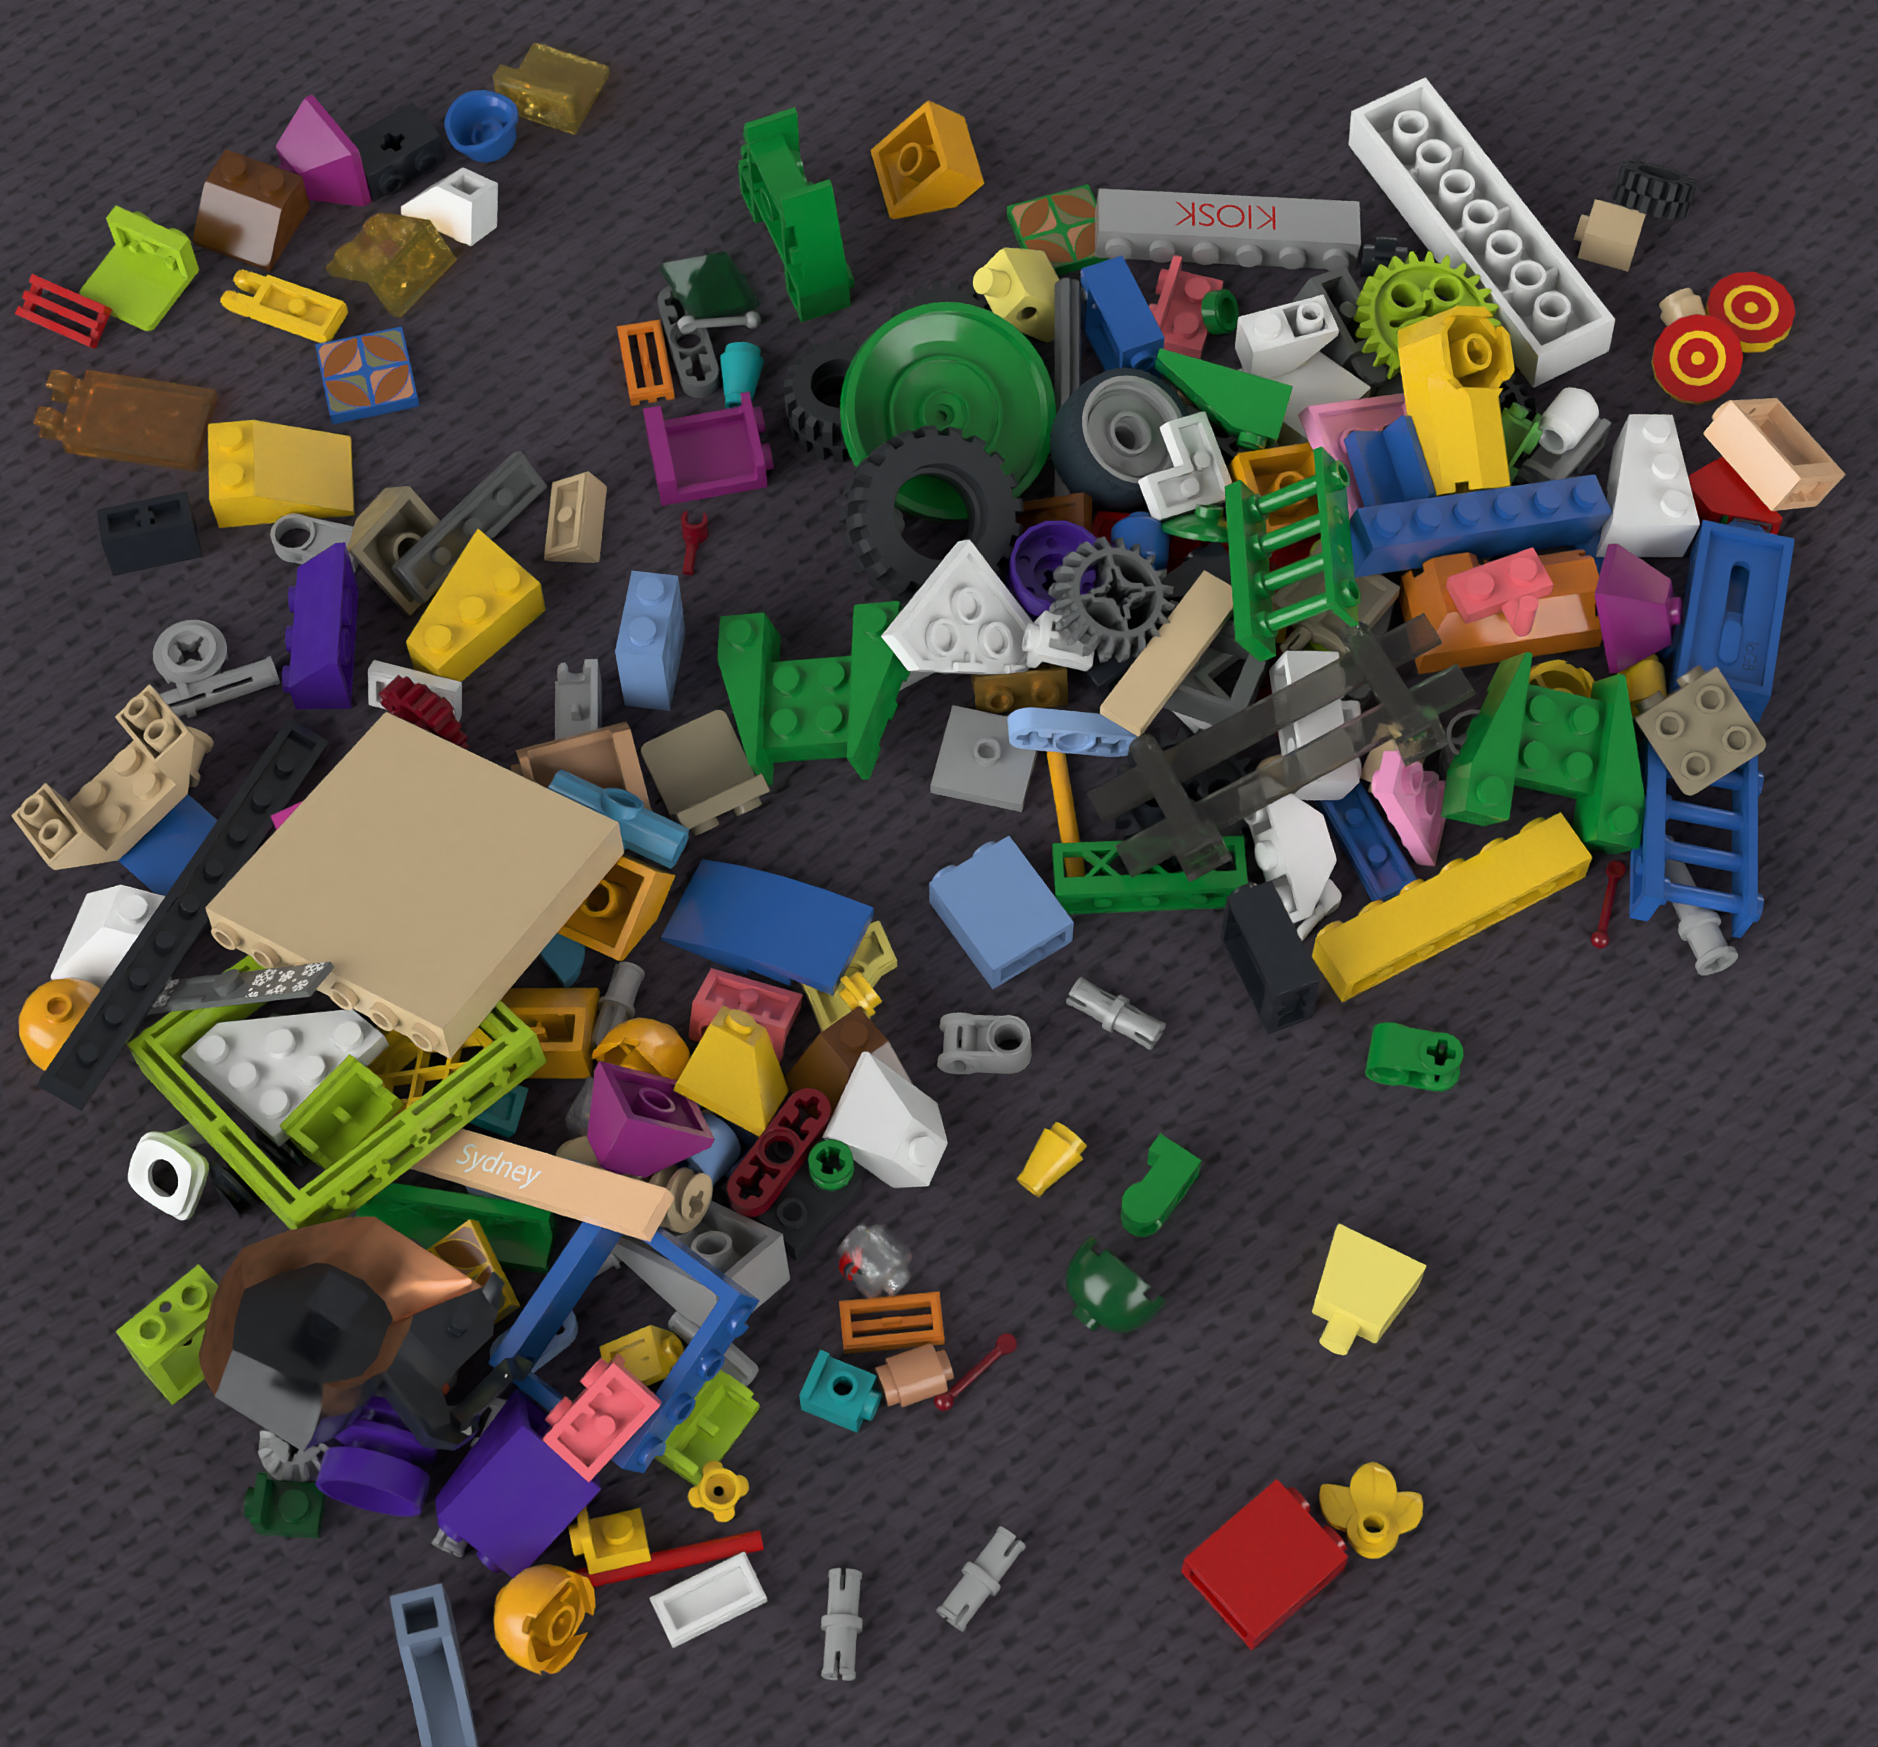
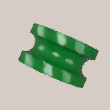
[808,1139,854,1191]

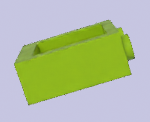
[116,1264,218,1405]

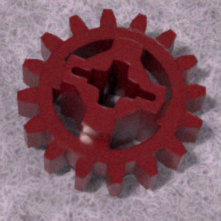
[379,675,469,750]

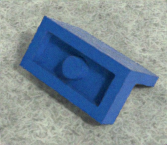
[1343,415,1436,507]

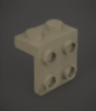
[1632,665,1766,795]
[640,710,770,836]

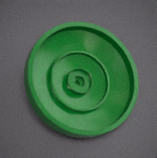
[840,302,1056,522]

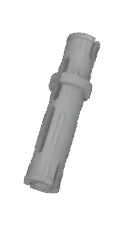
[159,656,280,719]

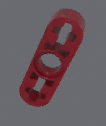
[727,1088,831,1217]

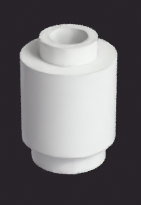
[1538,387,1599,454]

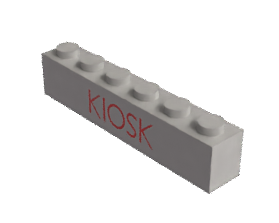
[1095,188,1361,271]

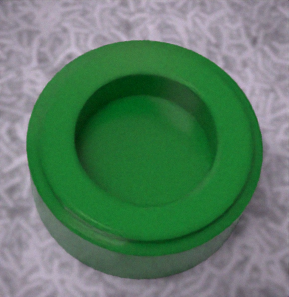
[1201,289,1239,335]

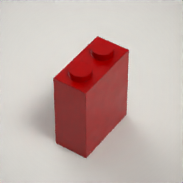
[1181,1479,1349,1650]

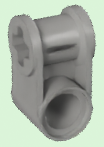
[937,1012,1032,1074]

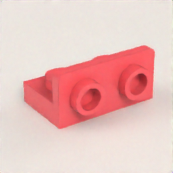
[1149,255,1223,359]
[688,968,803,1064]
[542,1354,662,1482]

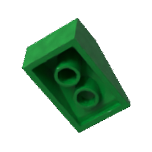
[1154,348,1293,451]

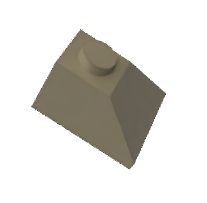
[347,486,440,616]

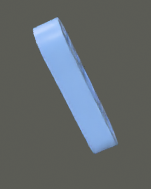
[1007,707,1140,757]

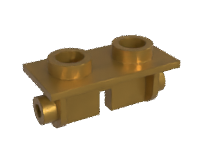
[971,663,1068,714]

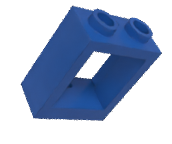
[1080,256,1165,380]

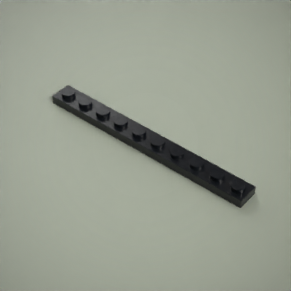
[38,718,329,1111]

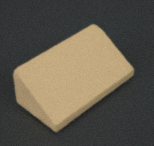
[544,471,607,563]

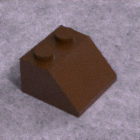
[193,149,310,272]

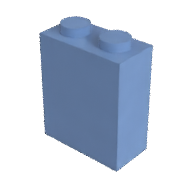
[615,571,686,711]
[929,836,1074,989]

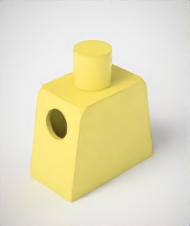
[973,247,1060,342]
[1312,1224,1426,1355]

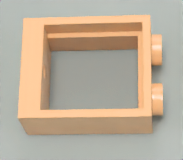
[1703,398,1846,511]

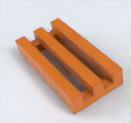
[617,320,675,406]
[839,1291,945,1354]

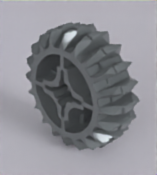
[1048,536,1175,663]

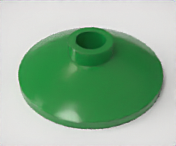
[1162,504,1228,543]

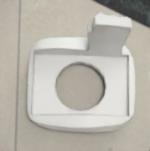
[128,1124,209,1221]

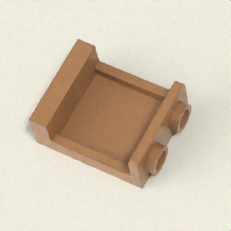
[511,722,652,811]

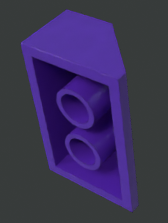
[282,542,359,710]

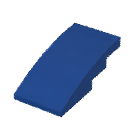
[661,859,874,996]

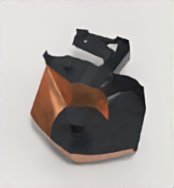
[198,1217,534,1452]

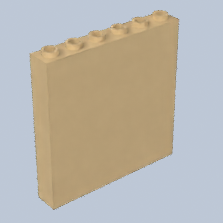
[205,712,624,1059]

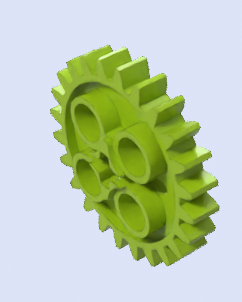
[1353,251,1501,379]

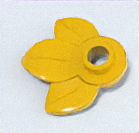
[1319,1462,1423,1559]

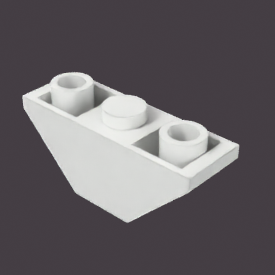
[1239,779,1337,924]

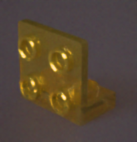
[493,43,610,135]
[325,213,457,318]

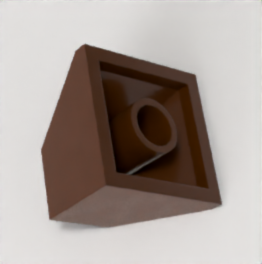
[784,1006,913,1120]

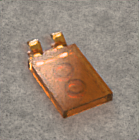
[33,370,218,472]

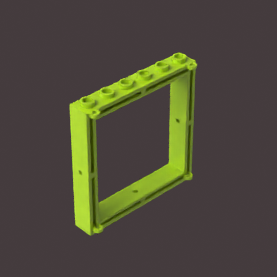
[127,955,547,1230]

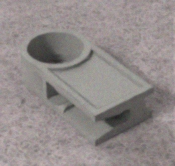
[270,514,359,573]

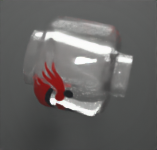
[837,1223,912,1298]

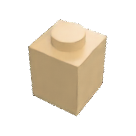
[1574,199,1646,272]

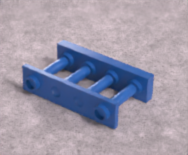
[1629,736,1764,938]

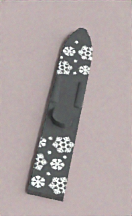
[147,962,334,1015]

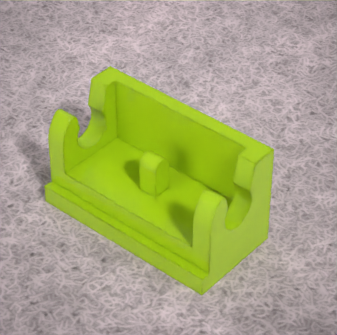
[279,1054,404,1170]
[654,1369,760,1486]

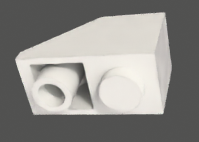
[401,168,498,246]
[1235,295,1339,379]

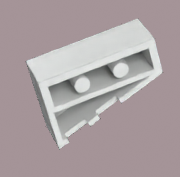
[1596,414,1700,557]

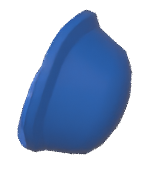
[445,90,519,163]

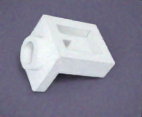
[1022,610,1098,672]

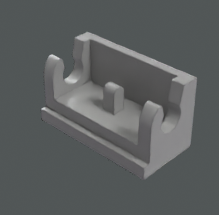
[1514,418,1611,485]
[555,659,602,740]

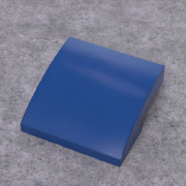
[118,794,218,896]

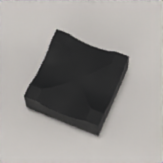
[720,1125,862,1261]

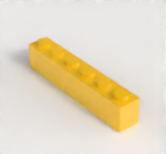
[1312,812,1592,1003]

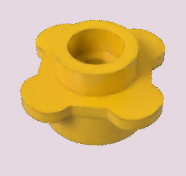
[688,1461,749,1523]

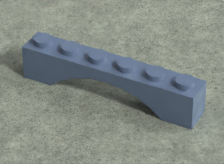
[389,1583,479,1747]

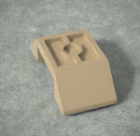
[11,684,195,870]

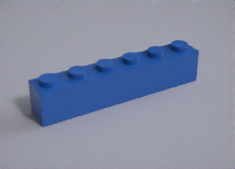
[1349,474,1612,578]

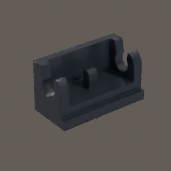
[97,491,203,576]

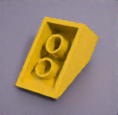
[208,420,355,528]

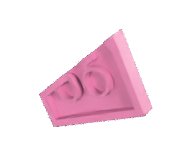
[1372,751,1446,866]

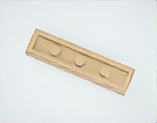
[1100,570,1233,738]

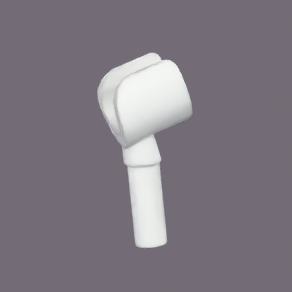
[1297,879,1342,941]

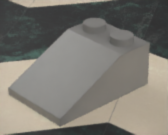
[612,1201,790,1326]

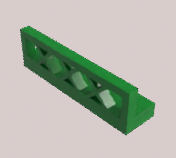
[1052,836,1248,914]
[353,1180,558,1274]

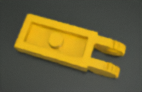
[220,269,348,343]

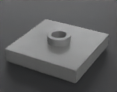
[930,705,1038,812]

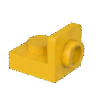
[599,1325,685,1386]
[568,1506,651,1575]

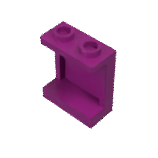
[643,392,774,506]

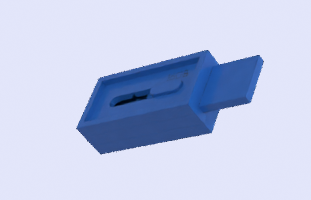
[1667,520,1795,769]

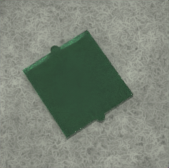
[659,251,760,320]

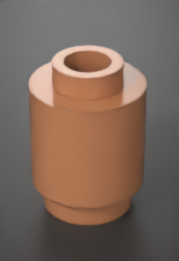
[875,1343,954,1408]

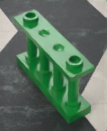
[1224,446,1361,662]

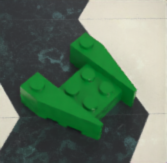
[738,107,855,322]
[717,601,911,786]
[1441,652,1646,854]

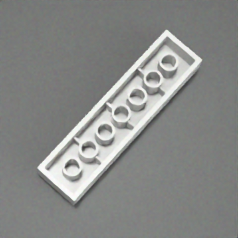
[1349,77,1615,388]

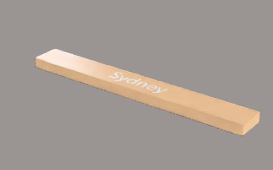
[386,1113,675,1242]

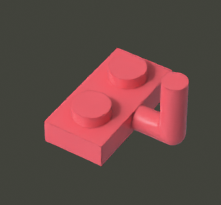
[1446,547,1554,637]

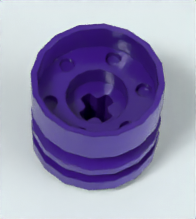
[1005,521,1097,623]
[315,1396,439,1517]

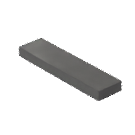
[391,451,547,603]

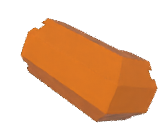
[1398,549,1602,674]

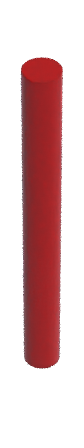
[571,1529,764,1587]

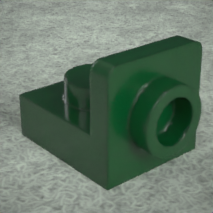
[244,1472,326,1539]

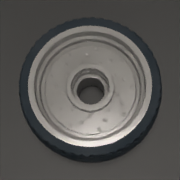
[1049,368,1189,513]

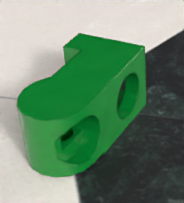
[1121,1133,1202,1237]

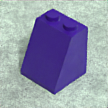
[435,1388,601,1578]

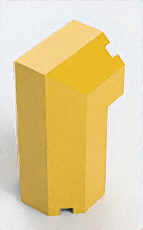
[1398,306,1515,497]

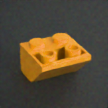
[501,988,600,1078]

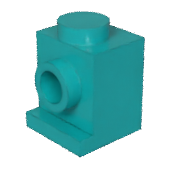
[799,1350,882,1433]

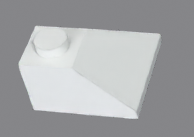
[51,885,165,990]
[823,1052,948,1188]

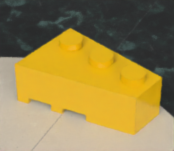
[406,529,546,682]

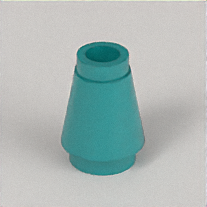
[720,342,764,409]

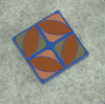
[315,326,420,425]

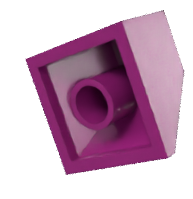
[275,94,372,206]
[1594,544,1683,673]
[587,1061,715,1177]

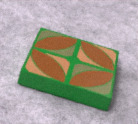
[1007,184,1110,276]

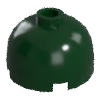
[1065,1235,1167,1333]

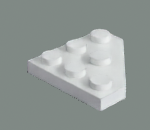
[881,539,1033,675]
[181,1009,389,1147]

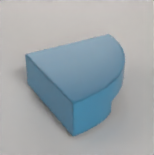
[538,934,585,988]

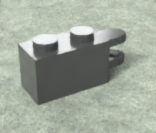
[1291,266,1388,398]

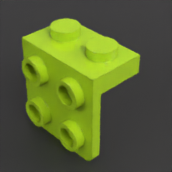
[80,205,199,331]

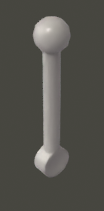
[677,311,761,334]

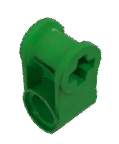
[1365,1022,1463,1092]

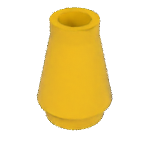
[1017,1122,1087,1198]

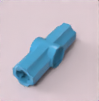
[548,769,690,869]

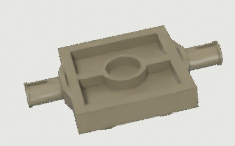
[1272,543,1400,660]

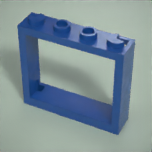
[488,1222,760,1473]

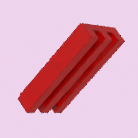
[15,274,112,349]

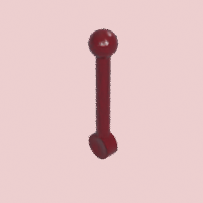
[1591,860,1626,949]
[934,1333,1017,1411]

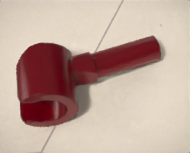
[681,511,709,576]

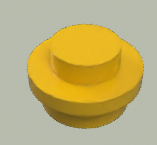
[838,971,882,1017]

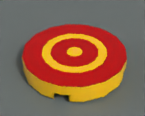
[1705,272,1795,353]
[1651,314,1743,405]

